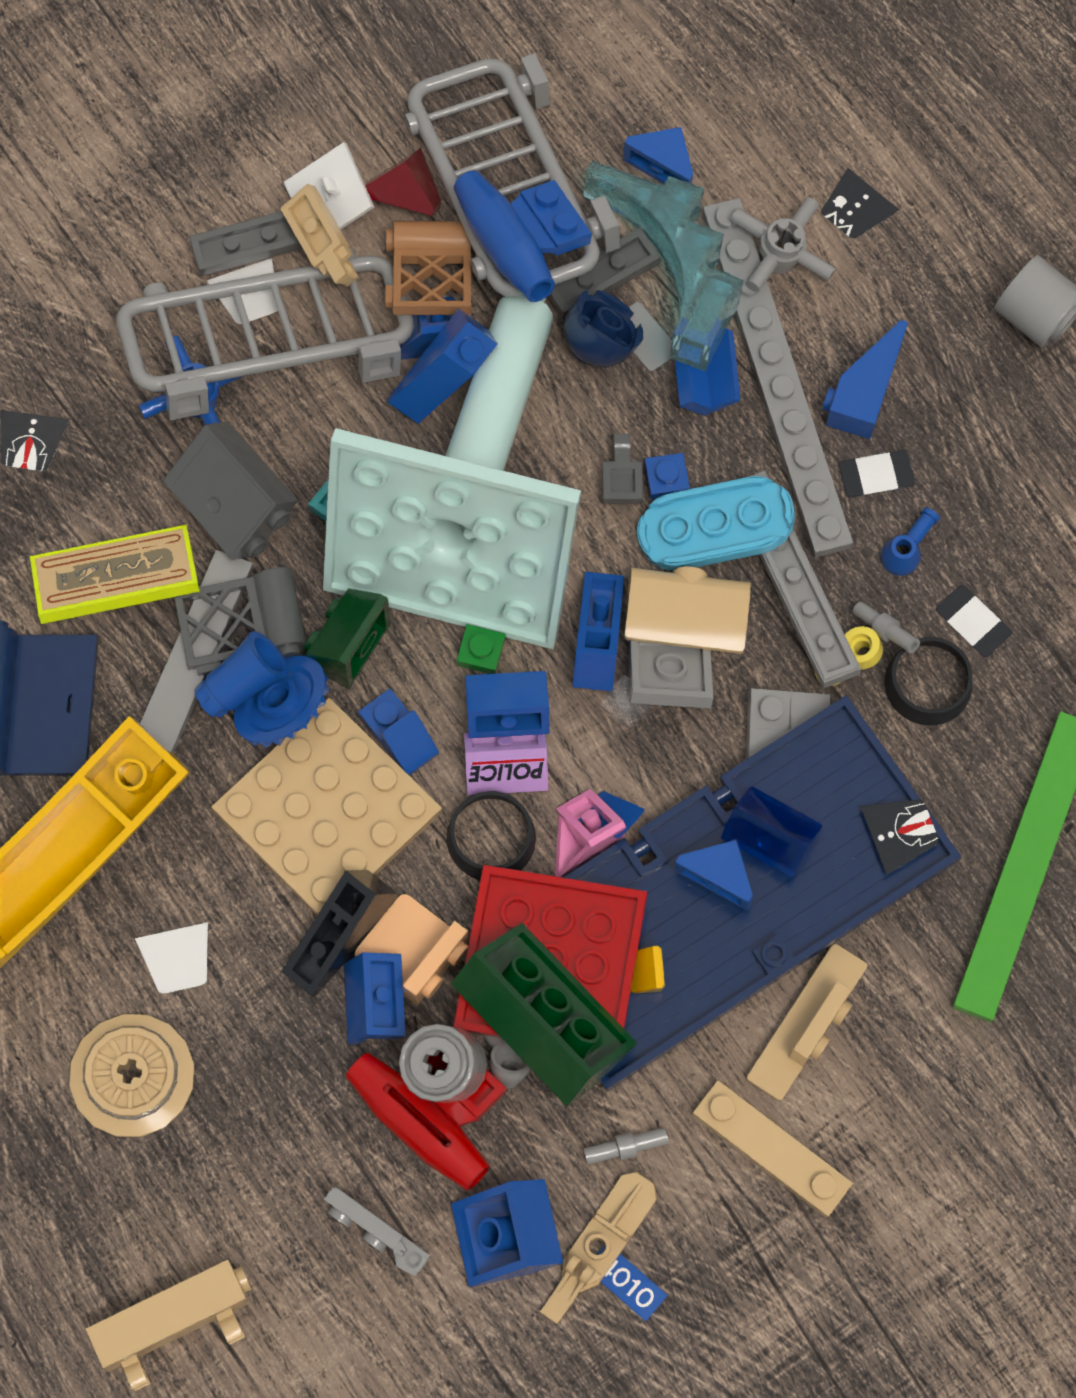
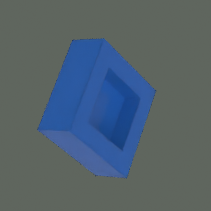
[644,453,690,500]

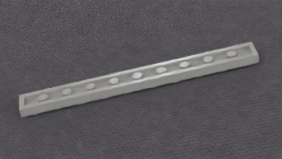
[702,198,853,558]

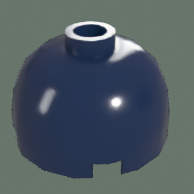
[564,290,643,368]

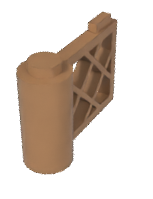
[385,221,471,315]

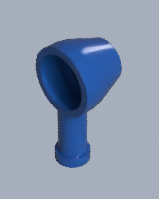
[880,507,940,576]

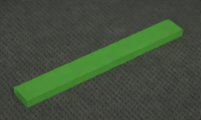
[952,711,1076,1023]

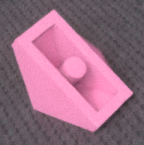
[555,789,626,878]

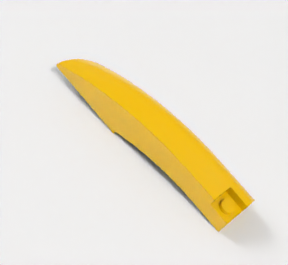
[0,716,191,968]

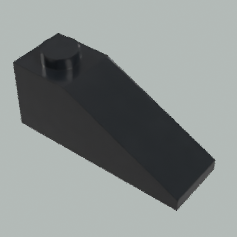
[282,870,398,996]

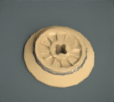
[69,1014,194,1137]

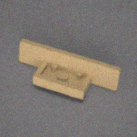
[747,944,868,1101]

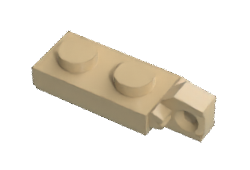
[281,184,359,287]

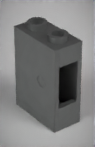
[163,421,299,560]

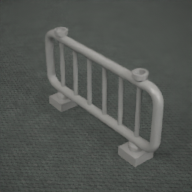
[404,53,620,297]
[116,248,414,421]

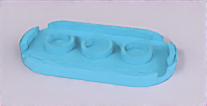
[637,476,795,571]

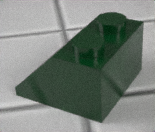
[304,588,391,690]

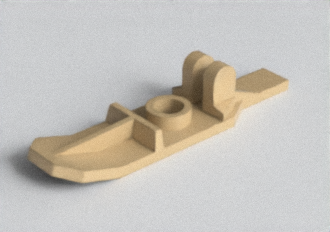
[540,1172,657,1325]

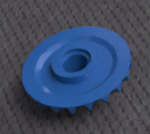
[234,656,330,748]

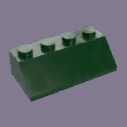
[451,923,638,1106]

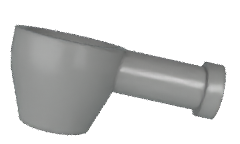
[482,1035,531,1089]

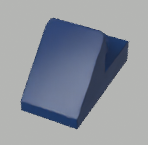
[358,688,439,776]

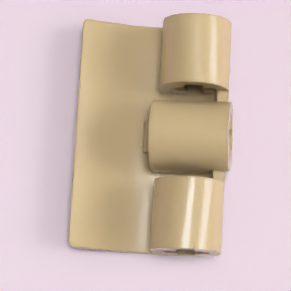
[624,566,751,654]

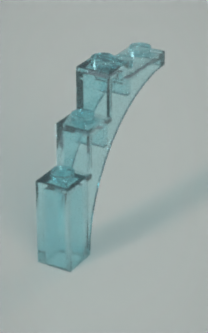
[583,161,744,371]

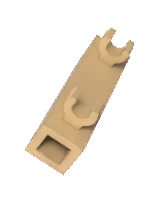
[86,1260,252,1392]

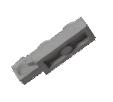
[324,1187,430,1277]

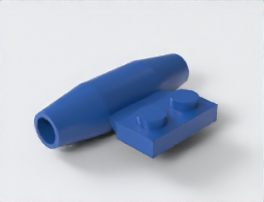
[454,170,592,302]

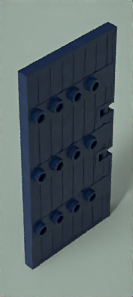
[563,695,961,1092]

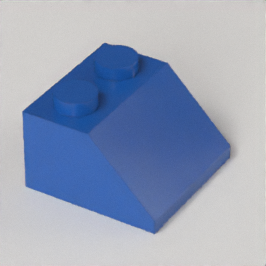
[451,1179,563,1287]

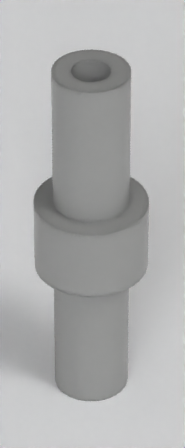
[853,602,920,653]
[583,1127,669,1165]

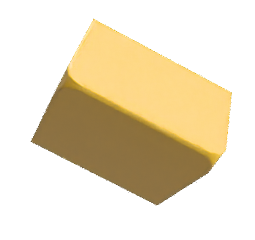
[631,946,665,994]

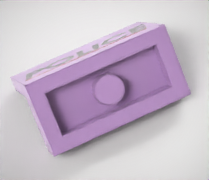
[464,733,548,795]

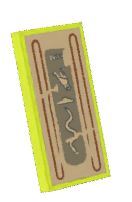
[30,524,200,624]

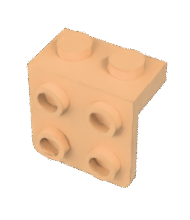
[355,894,468,1006]

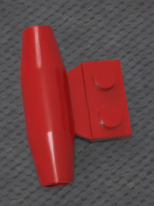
[346,1051,506,1191]

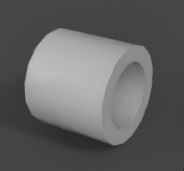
[994,255,1076,348]
[399,1024,487,1103]

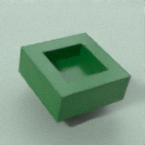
[457,624,506,674]

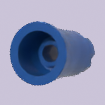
[194,631,288,718]

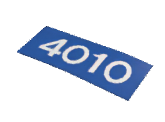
[596,1244,668,1322]

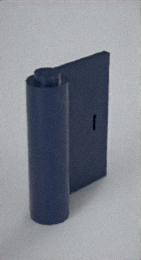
[0,620,99,776]

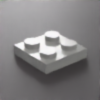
[628,640,713,709]

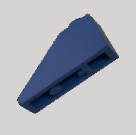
[387,308,498,424]
[822,320,908,439]
[573,572,624,691]

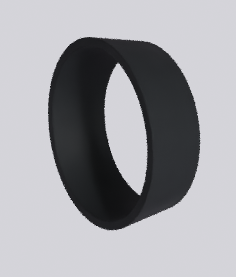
[885,637,972,726]
[447,791,536,880]

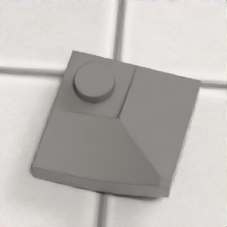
[746,688,830,759]

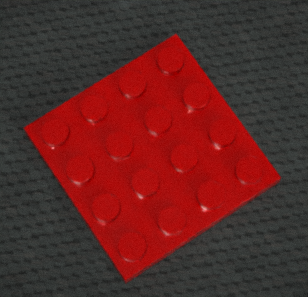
[453,865,648,1038]

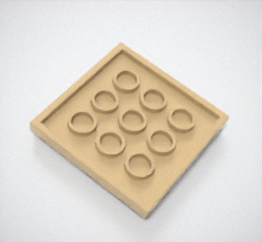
[211,698,442,916]

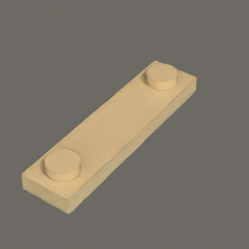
[692,1080,853,1219]

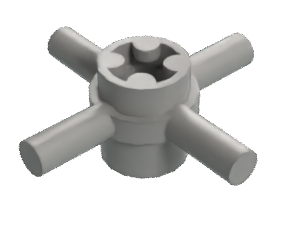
[730,197,836,292]

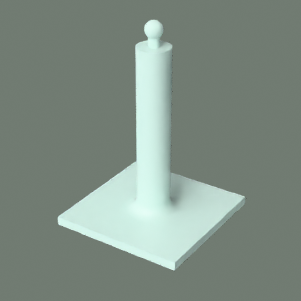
[323,296,581,650]

